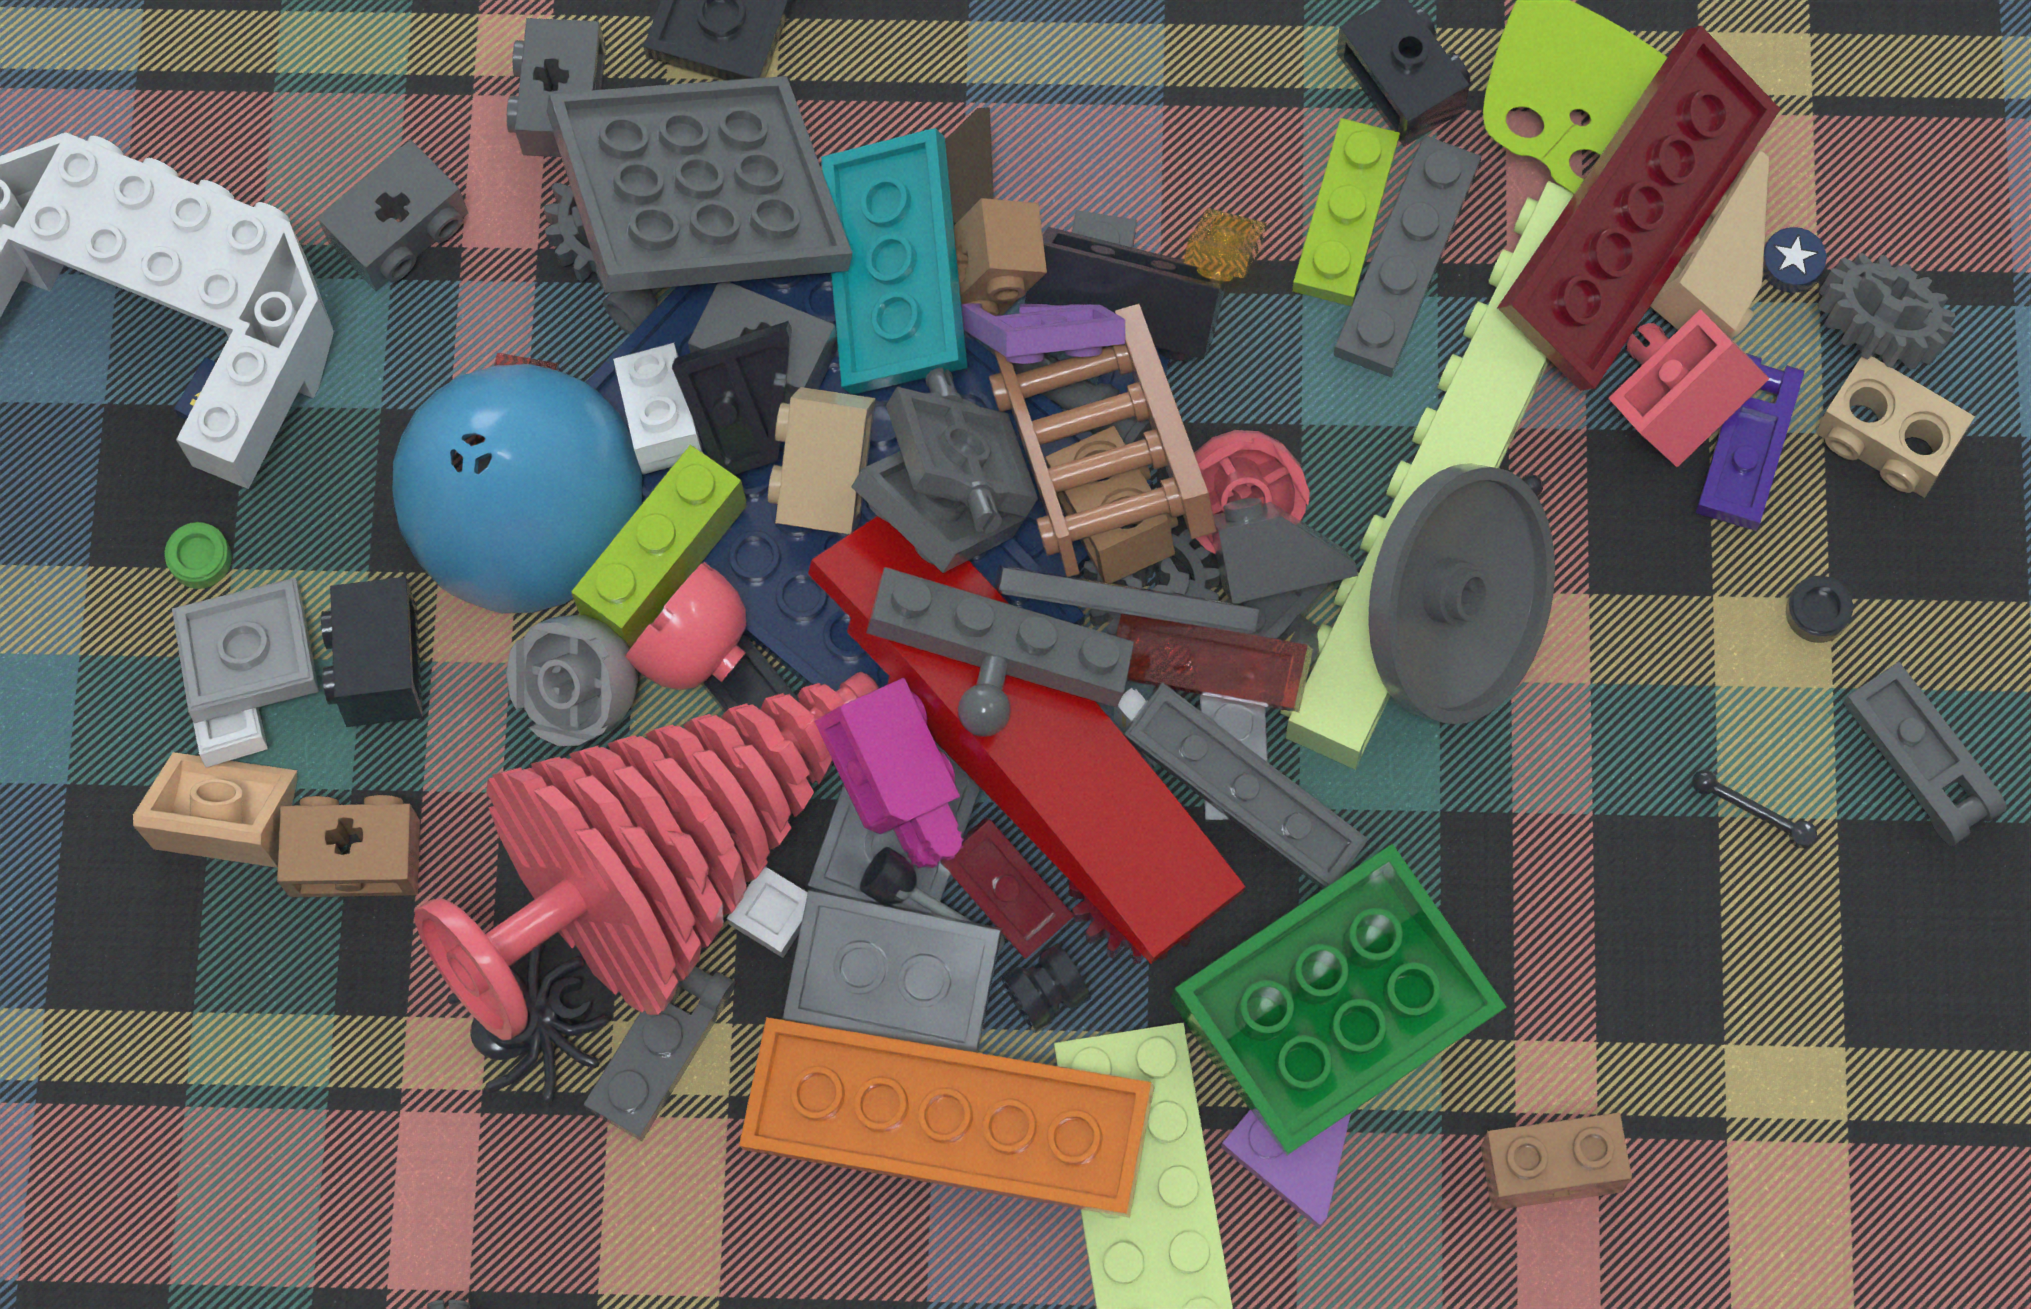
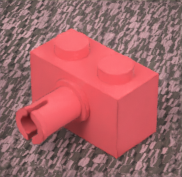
[1608,309,1770,467]

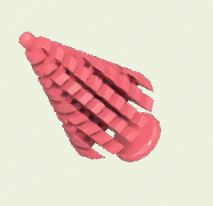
[414,672,879,1040]

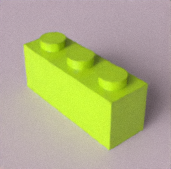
[571,444,747,648]

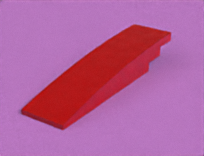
[808,516,1245,964]

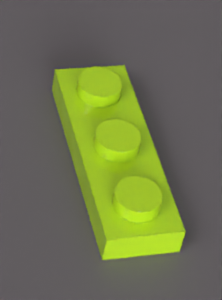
[1293,118,1400,307]

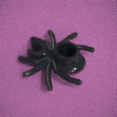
[447,941,609,1104]

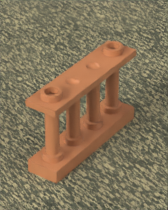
[989,304,1216,577]

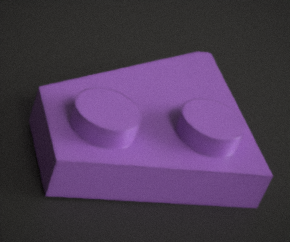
[961,303,1125,364]
[1221,1110,1351,1229]

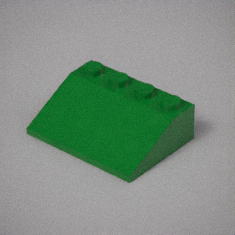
[1170,844,1506,1156]

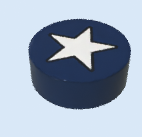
[1763,227,1826,293]

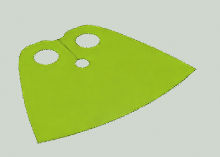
[1483,0,1667,194]

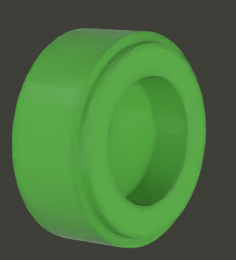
[165,522,232,589]

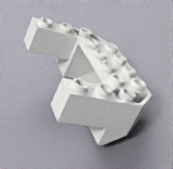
[0,132,334,489]

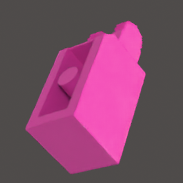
[814,678,964,869]

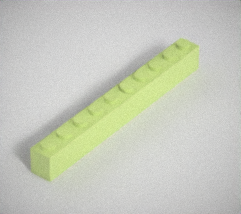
[1281,181,1574,770]

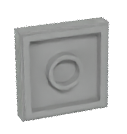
[172,577,319,723]

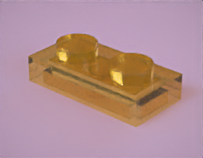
[1183,208,1267,281]

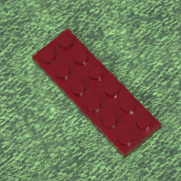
[1497,25,1781,391]

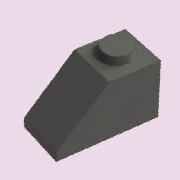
[1212,498,1358,604]

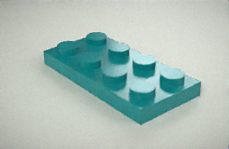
[821,128,967,395]

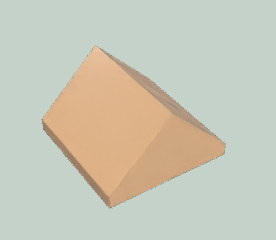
[133,752,297,868]

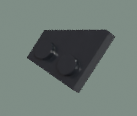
[672,321,792,475]

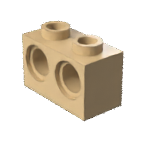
[1816,356,1975,498]

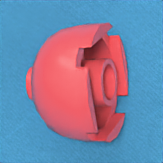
[1194,430,1310,554]
[625,562,746,690]

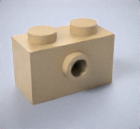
[768,387,876,534]

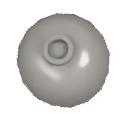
[506,615,638,746]

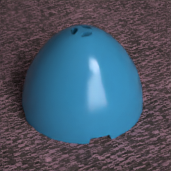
[393,364,642,614]

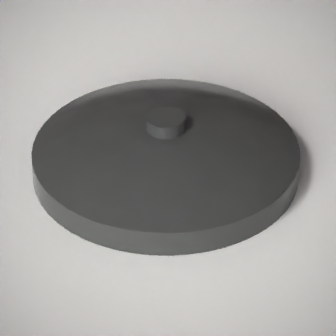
[1369,463,1555,724]

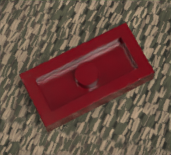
[939,817,1074,959]

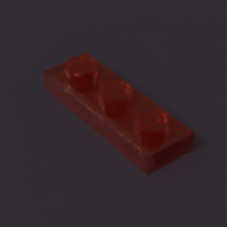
[1116,613,1313,713]

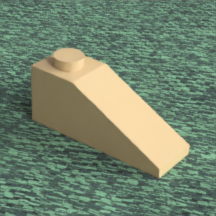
[1650,150,1769,339]

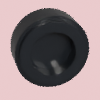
[1786,576,1853,643]

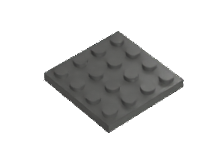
[547,76,852,293]

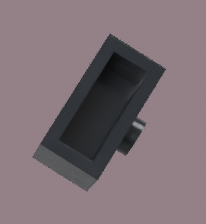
[1336,0,1471,147]
[321,577,423,727]

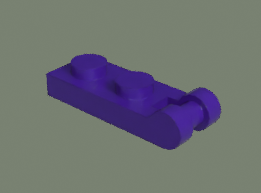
[1696,353,1805,531]

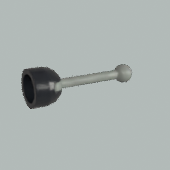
[860,847,1005,952]

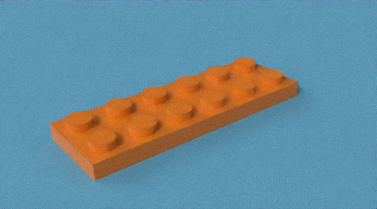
[739,1017,1154,1218]

